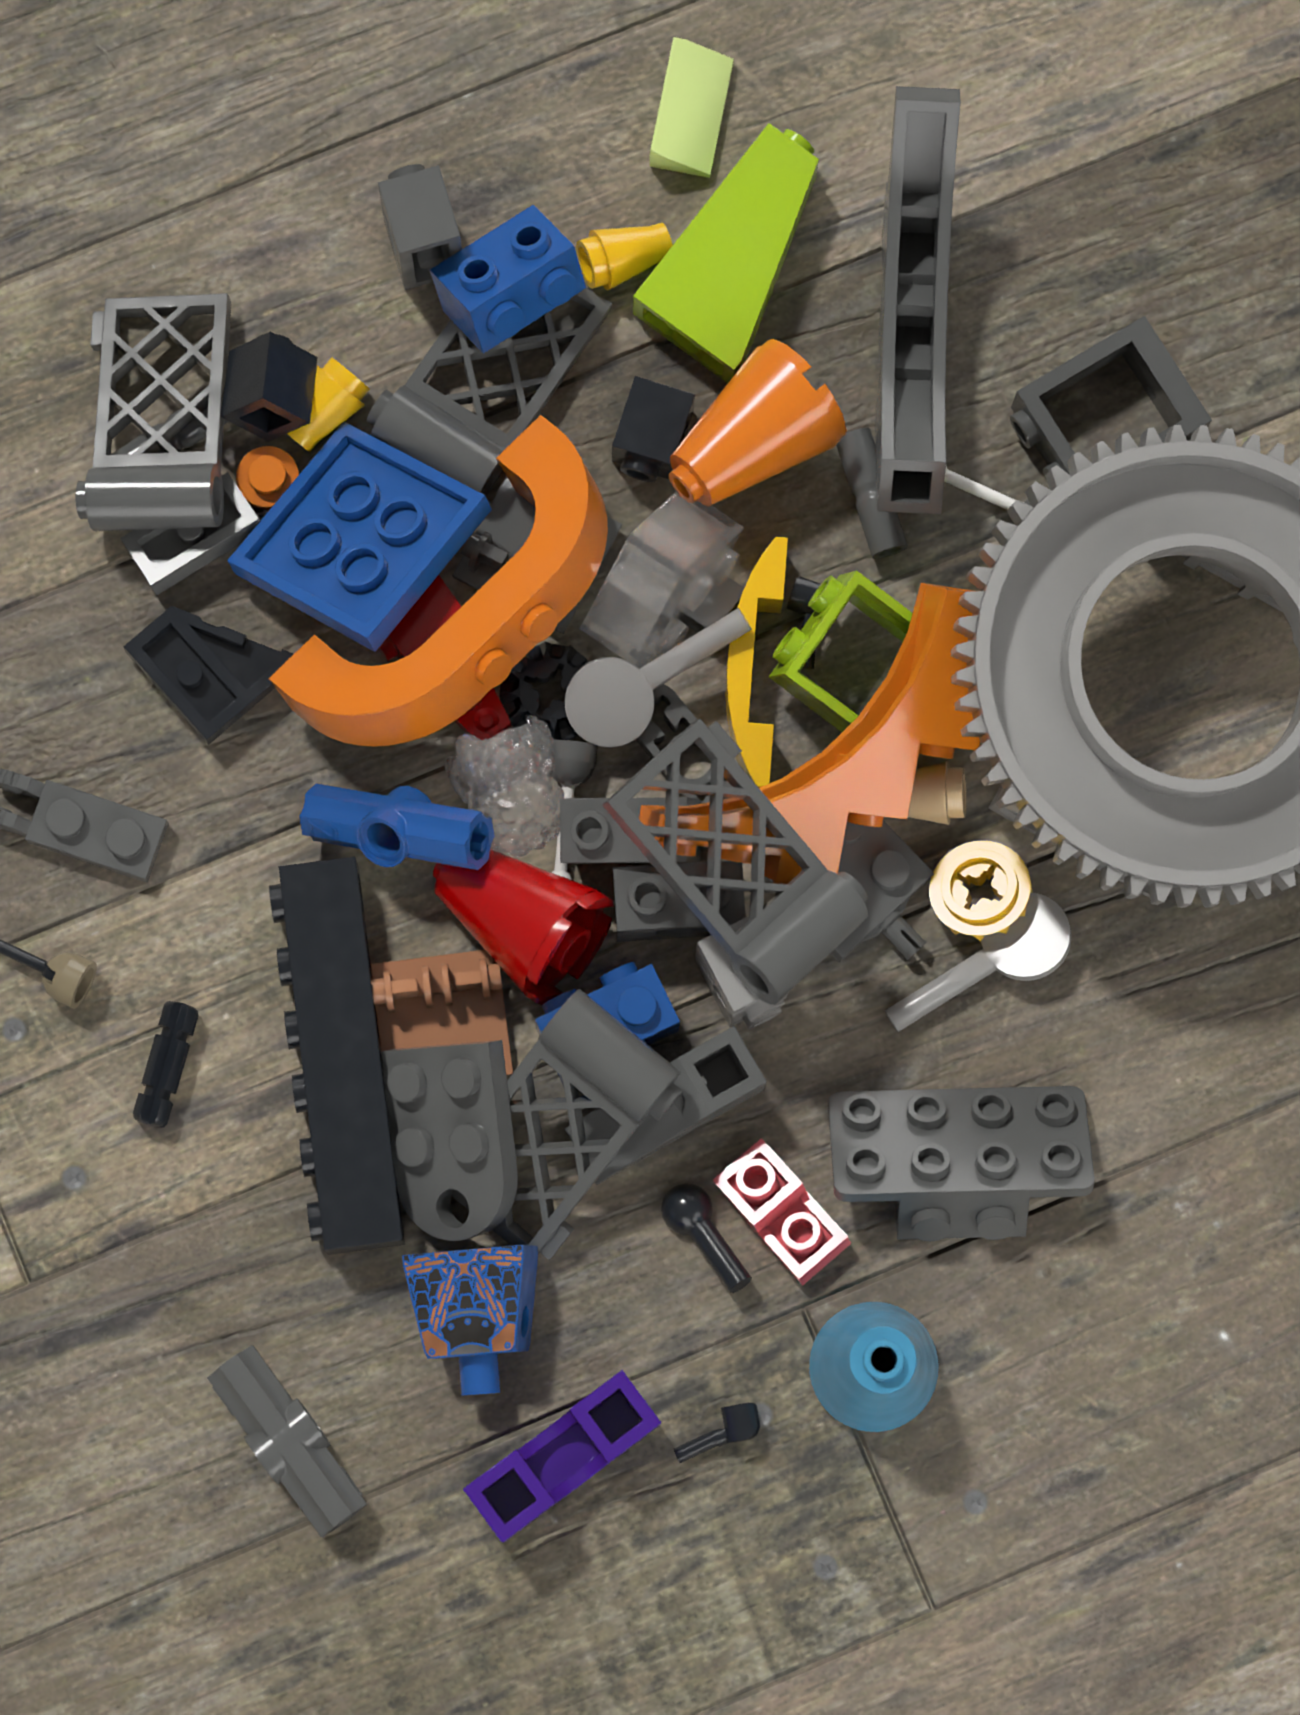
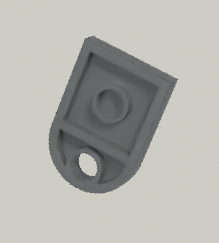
[380,1040,518,1241]

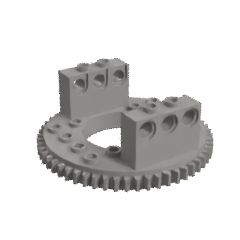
[951,425,1300,908]

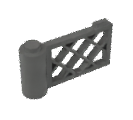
[367,277,612,497]
[75,293,232,531]
[602,719,868,1005]
[452,989,683,1260]

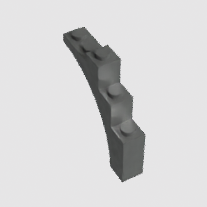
[875,86,961,514]

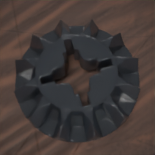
[500,641,590,743]

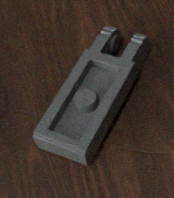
[0,768,169,883]

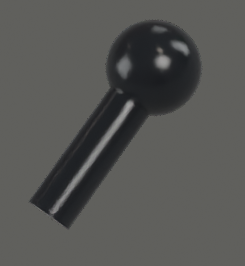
[661,1183,752,1293]

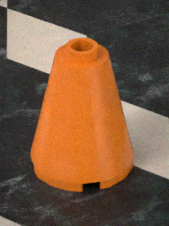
[669,339,847,506]

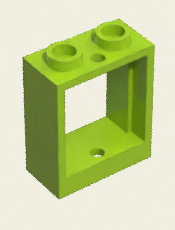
[769,570,912,732]

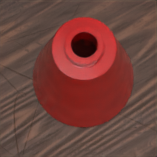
[433,849,614,1005]

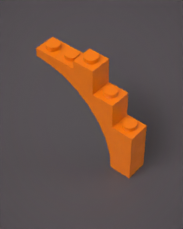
[639,583,980,885]

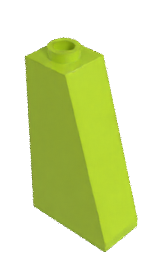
[633,123,819,383]

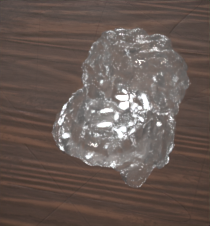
[445,715,564,858]

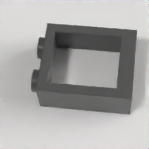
[1010,315,1212,478]

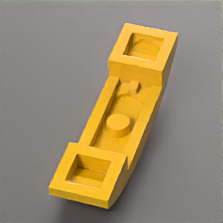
[725,537,788,788]

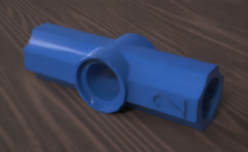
[299,784,495,870]

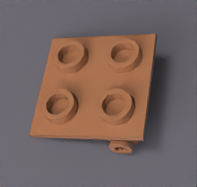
[370,950,513,1076]

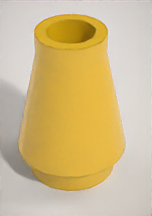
[576,223,673,290]
[287,357,370,452]

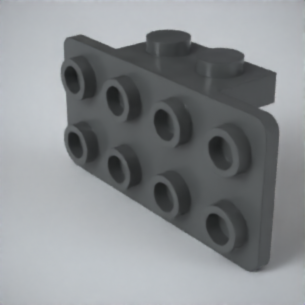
[828,1086,1095,1242]

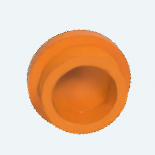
[236,446,299,509]

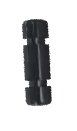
[133,1001,199,1127]

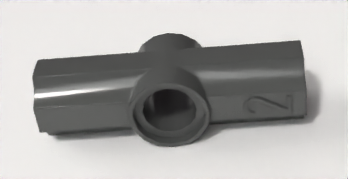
[207,1345,368,1538]

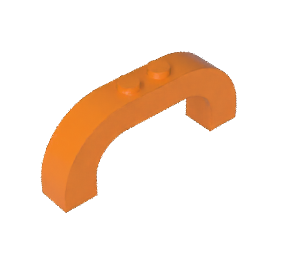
[269,415,608,747]

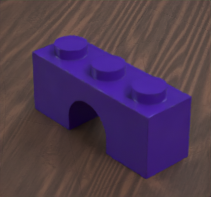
[463,1370,661,1543]

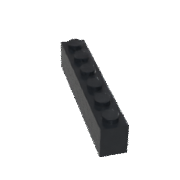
[269,857,405,1255]

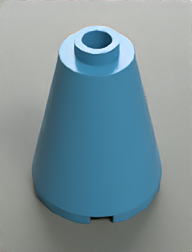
[809,1302,939,1432]

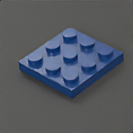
[227,422,492,652]

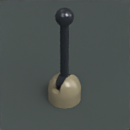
[0,939,97,1009]

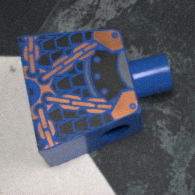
[402,1245,538,1396]

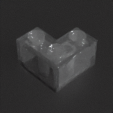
[580,491,744,669]

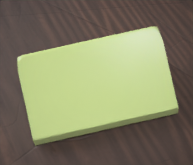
[649,37,734,178]

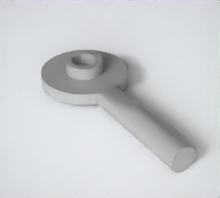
[565,608,752,747]
[885,893,1072,1032]

